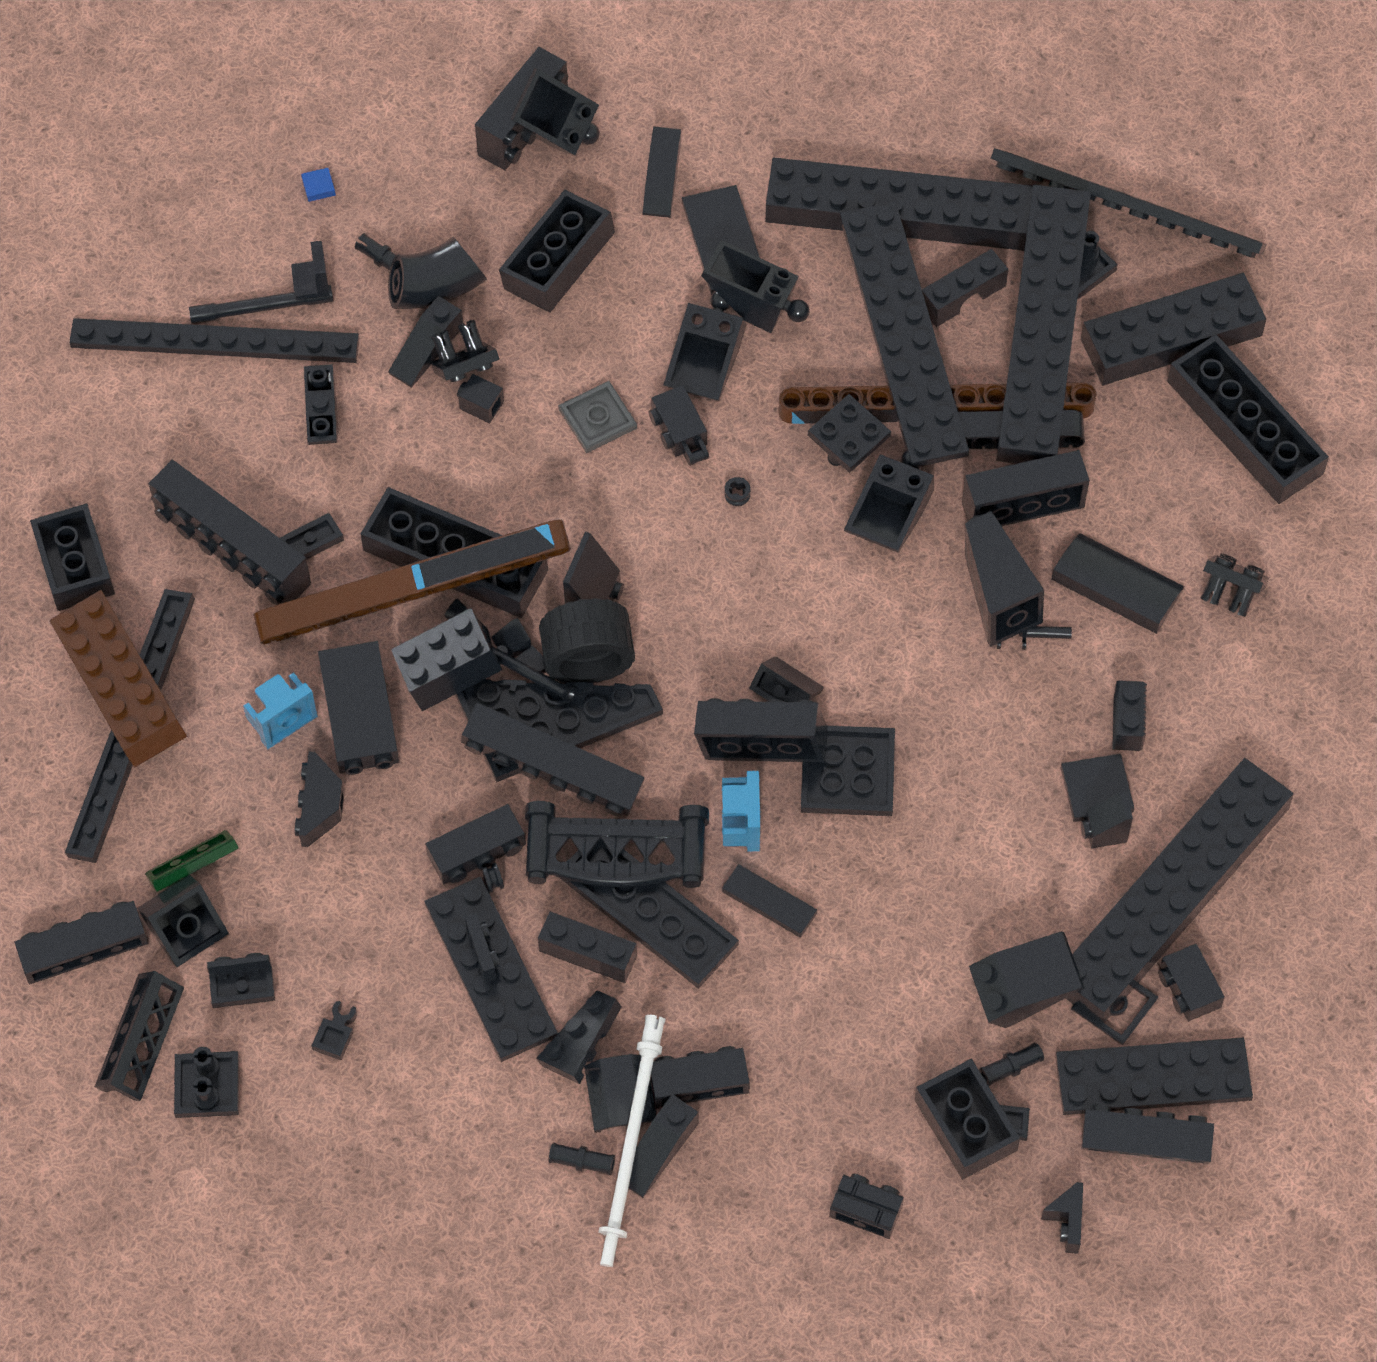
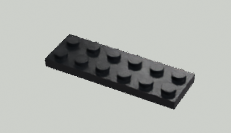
[560,840,739,989]
[424,876,558,1062]
[1055,1037,1253,1115]

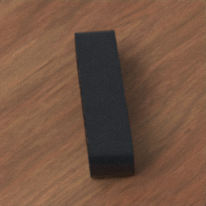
[958,410,1085,449]

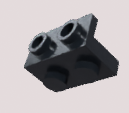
[207,953,275,1008]

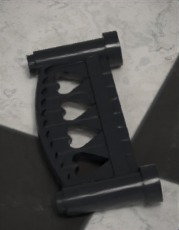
[525,801,709,888]

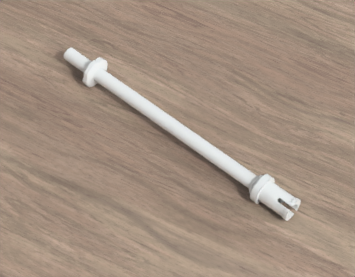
[599,1015,666,1267]

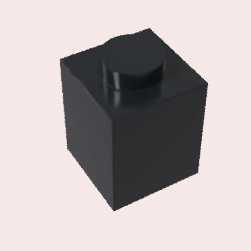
[457,374,504,424]

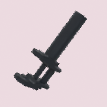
[997,626,1072,650]

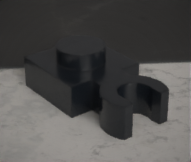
[311,1001,357,1060]

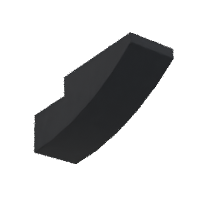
[642,126,681,218]

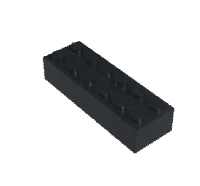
[1081,272,1266,386]
[1167,334,1329,504]
[148,459,311,605]
[360,487,548,619]

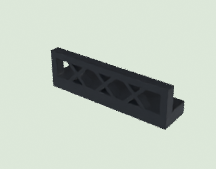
[94,971,184,1101]

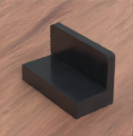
[291,241,330,301]
[749,657,824,702]

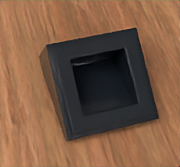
[491,617,531,658]

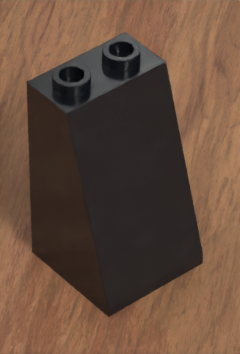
[965,511,1044,647]
[318,641,399,775]

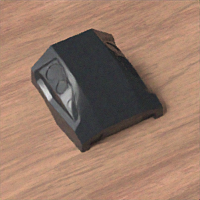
[584,1054,656,1133]

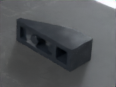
[388,296,463,388]
[628,1094,699,1198]

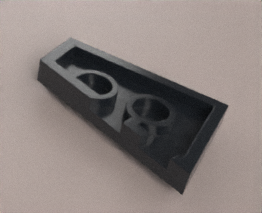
[536,990,622,1084]

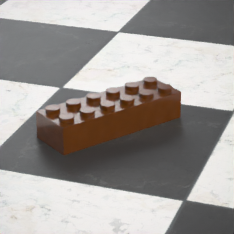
[49,590,188,768]

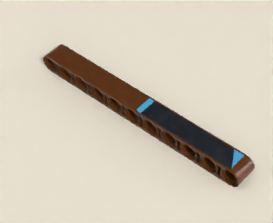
[778,382,1097,424]
[253,520,571,644]

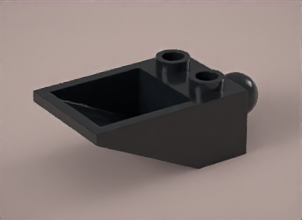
[510,68,600,156]
[701,240,810,333]
[663,291,747,401]
[844,450,934,553]

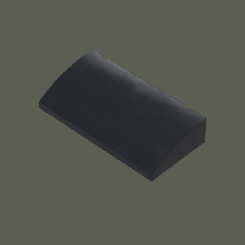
[1051,533,1185,634]

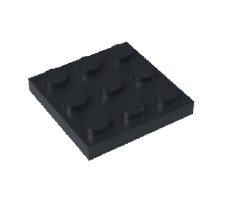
[801,725,895,816]

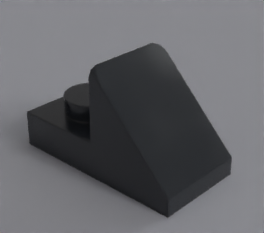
[1041,1182,1083,1254]

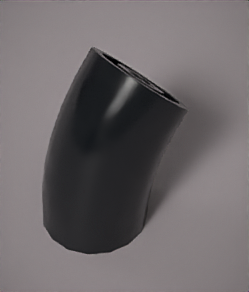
[388,237,487,309]

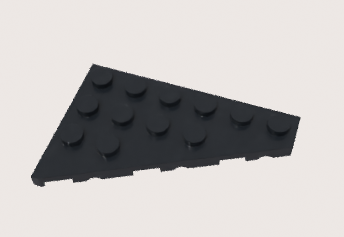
[455,679,663,783]

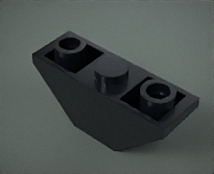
[304,364,338,445]
[295,751,345,847]

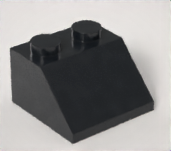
[137,875,229,967]

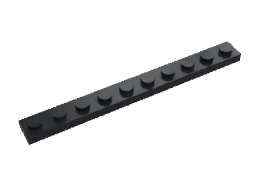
[69,318,360,363]
[64,589,195,863]

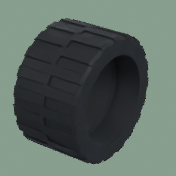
[539,598,635,683]

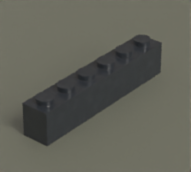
[461,703,645,817]

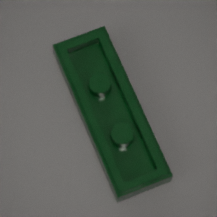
[145,830,239,892]

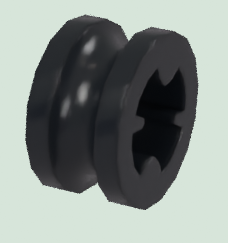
[724,477,751,506]
[481,863,504,893]

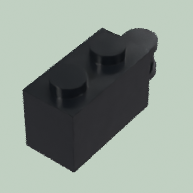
[648,385,709,466]

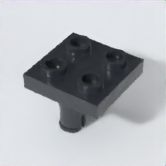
[1077,230,1118,300]
[430,320,500,382]
[807,394,891,473]
[1200,553,1270,617]
[174,1047,239,1118]

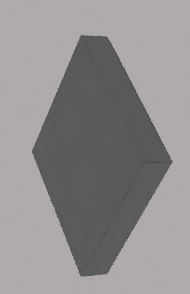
[558,381,637,453]

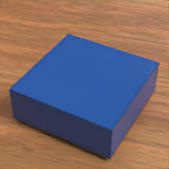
[301,168,336,202]

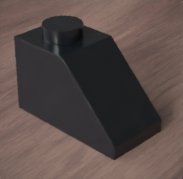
[1081,791,1133,849]

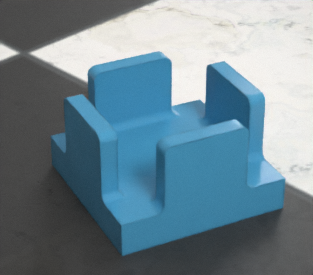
[243,673,318,749]
[722,771,760,852]

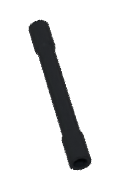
[189,285,333,324]

